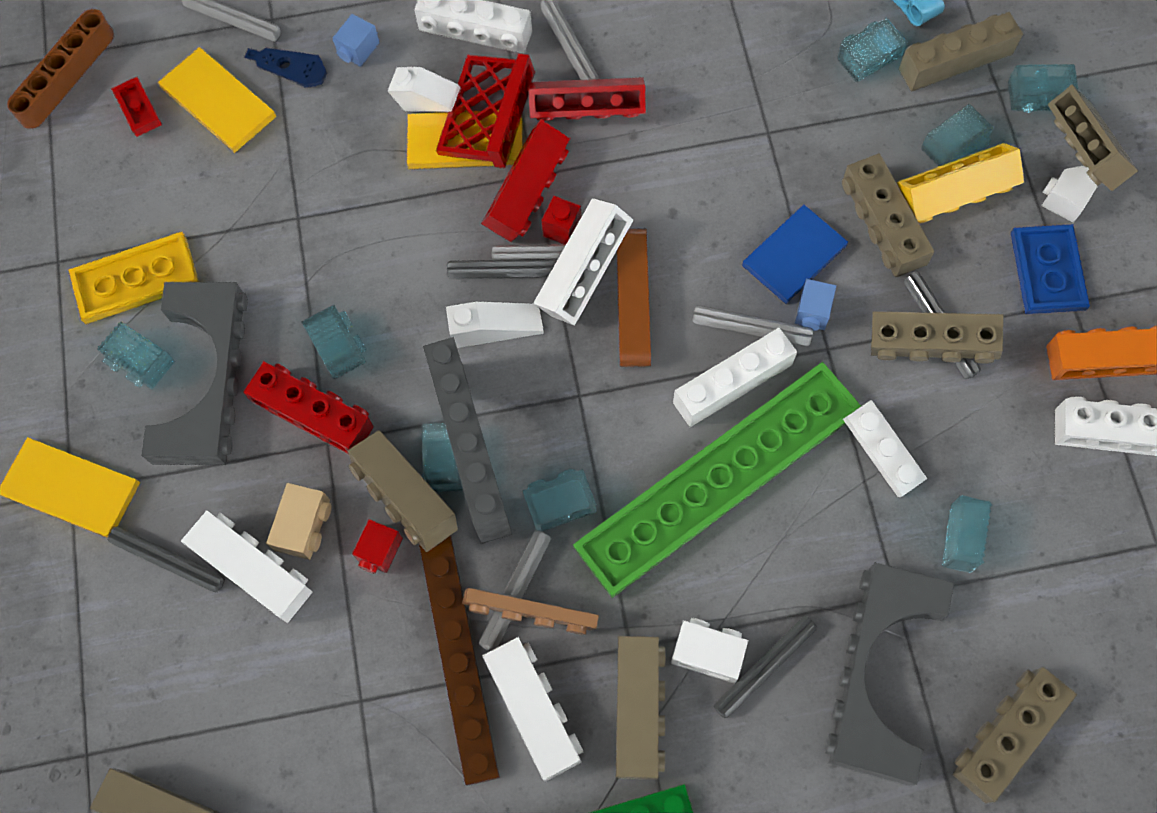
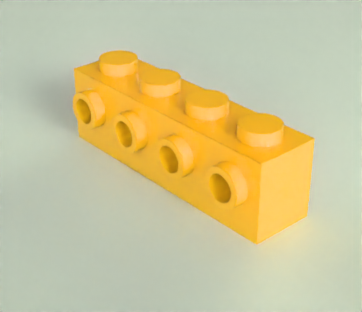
[897,143,1024,223]

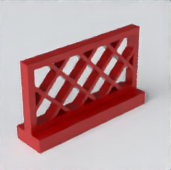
[436,54,535,168]

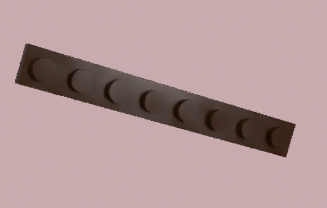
[419,535,500,786]

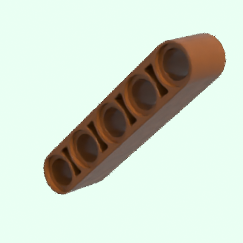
[7,9,114,129]
[617,228,651,367]

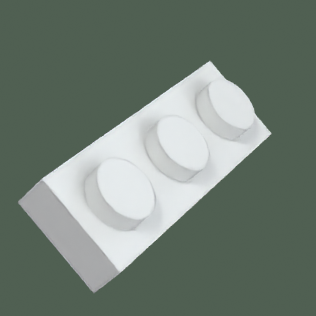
[843,400,927,497]

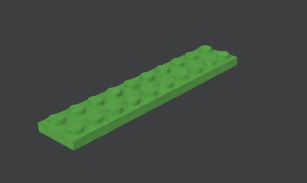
[573,362,861,598]

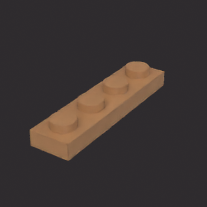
[462,588,599,635]

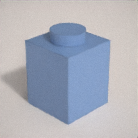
[332,14,380,67]
[794,279,836,331]

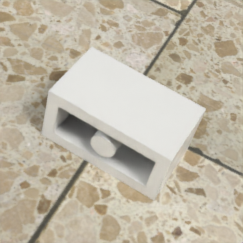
[671,618,748,684]

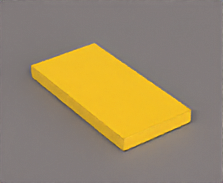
[158,47,277,153]
[407,110,523,169]
[68,231,199,324]
[0,437,140,538]

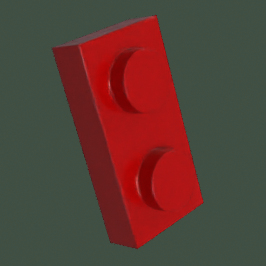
[111,77,162,137]

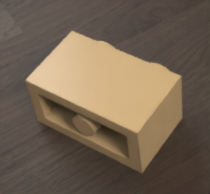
[266,483,331,560]

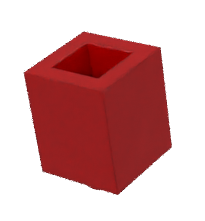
[541,196,582,244]
[352,519,403,574]

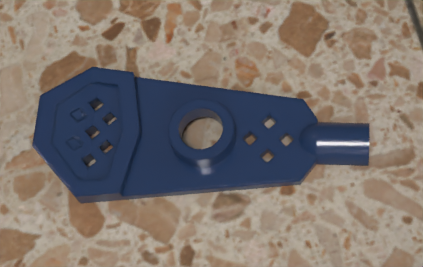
[244,48,327,88]

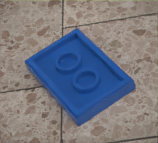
[742,205,848,304]
[1010,224,1090,314]

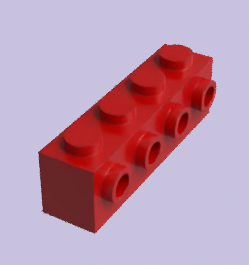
[528,77,646,121]
[481,120,570,242]
[243,361,374,455]

